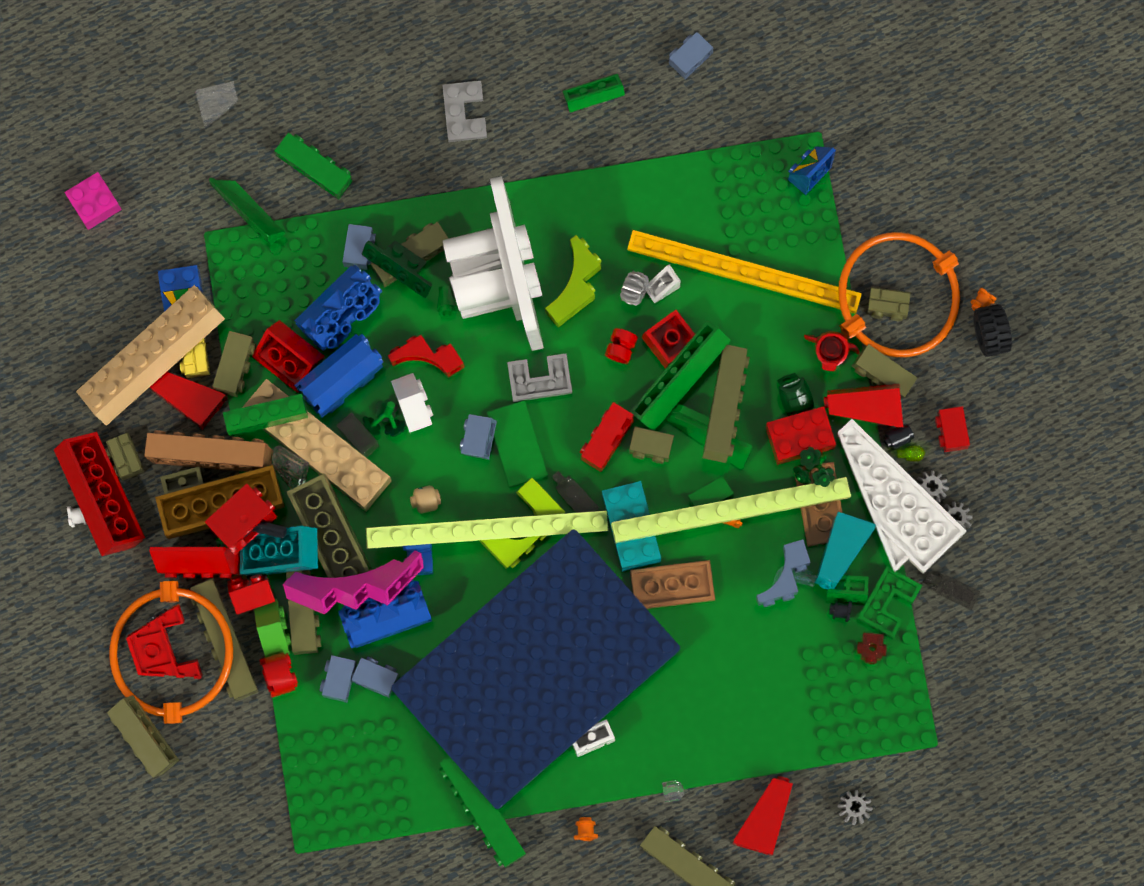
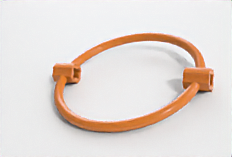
[838,232,960,357]
[109,581,233,724]

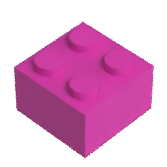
[64,172,122,230]

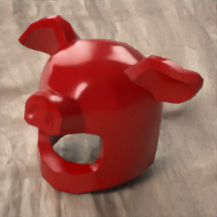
[804,331,860,371]

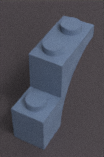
[756,540,811,607]

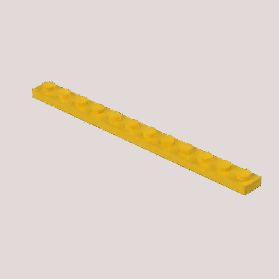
[627,230,862,314]

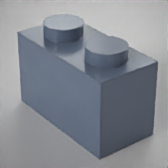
[669,32,713,79]
[343,224,376,270]
[460,414,497,460]
[320,655,357,703]
[351,657,400,698]

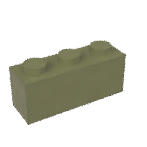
[213,331,256,397]
[852,344,917,399]

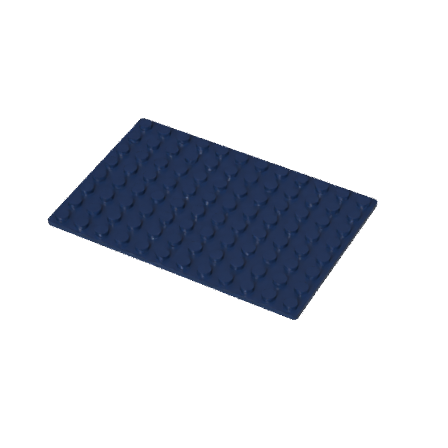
[391,529,680,809]

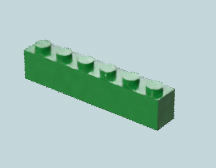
[630,320,731,431]
[439,756,526,868]

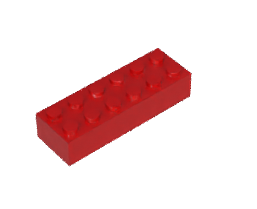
[54,432,145,556]

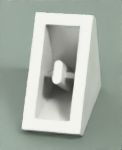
[646,265,681,303]

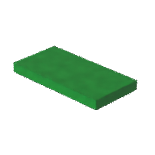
[487,400,548,488]

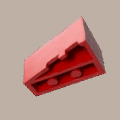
[580,402,634,472]

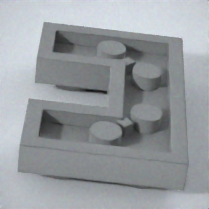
[443,81,487,142]
[507,354,572,402]

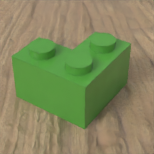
[254,599,292,657]

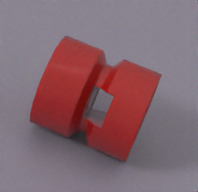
[605,328,638,364]

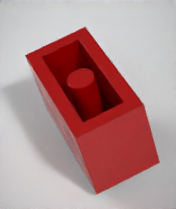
[935,406,970,452]

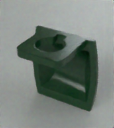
[777,373,814,416]

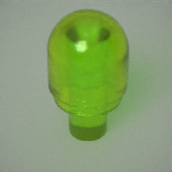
[897,446,925,462]

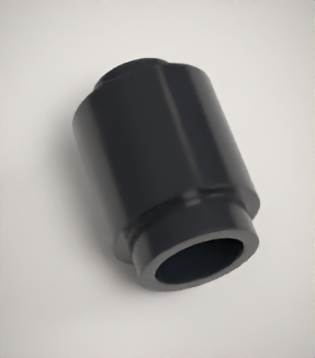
[883,424,915,451]

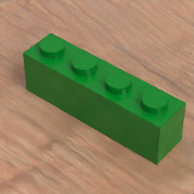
[274,133,353,200]
[223,394,308,437]

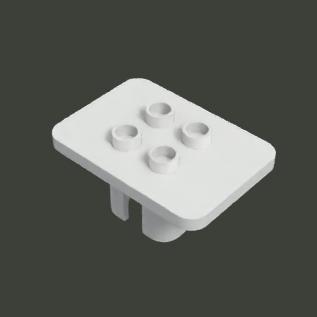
[443,176,544,351]

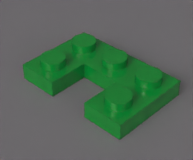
[857,566,922,639]

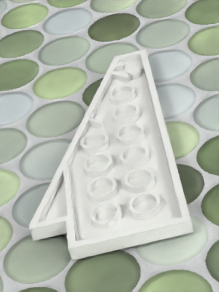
[837,419,966,573]

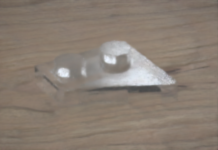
[195,81,238,127]
[271,445,309,489]

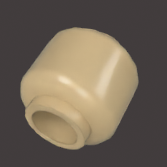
[410,485,441,513]

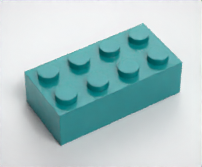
[602,481,661,572]
[240,526,318,576]

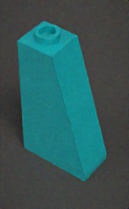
[815,512,876,589]

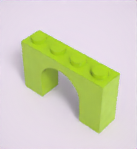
[479,478,565,569]

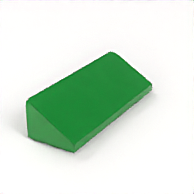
[562,74,625,112]

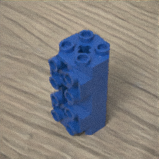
[294,264,382,351]
[295,334,383,418]
[338,580,432,649]

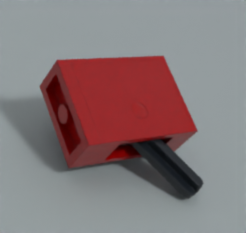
[205,483,287,555]

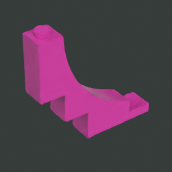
[283,550,424,615]

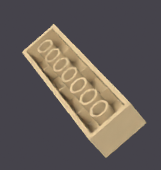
[76,285,225,426]
[242,379,391,512]

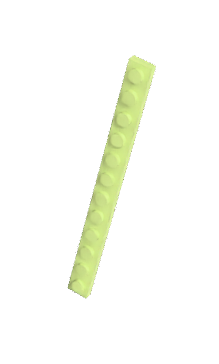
[611,477,851,543]
[366,511,608,548]

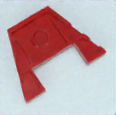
[126,604,203,679]

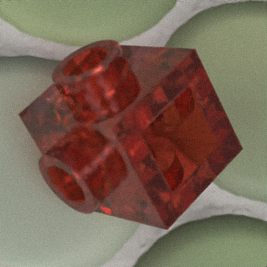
[857,633,887,664]

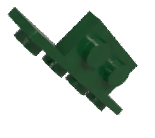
[362,241,432,298]

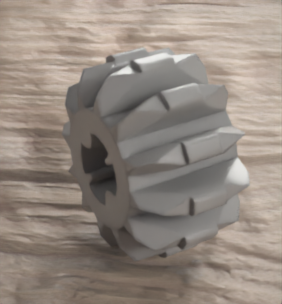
[620,271,649,306]
[917,470,949,503]
[944,501,973,531]
[837,790,873,825]

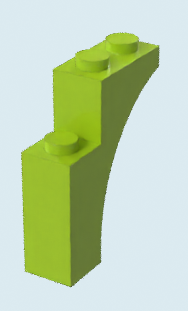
[545,235,602,327]

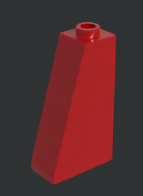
[149,372,227,430]
[824,384,903,427]
[733,776,793,856]

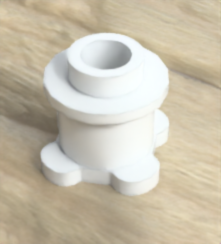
[67,506,87,527]

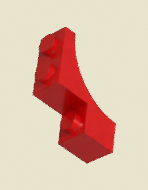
[388,335,464,378]

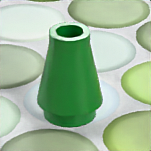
[437,286,456,317]

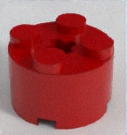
[259,652,298,698]

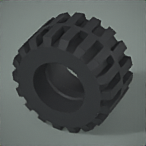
[973,304,1012,357]

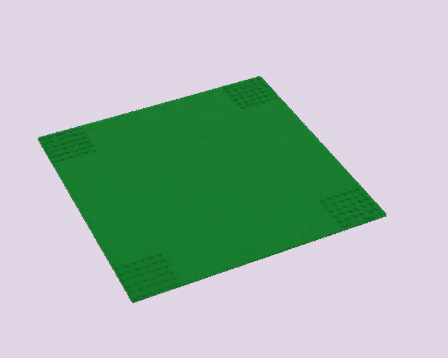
[204,132,938,854]

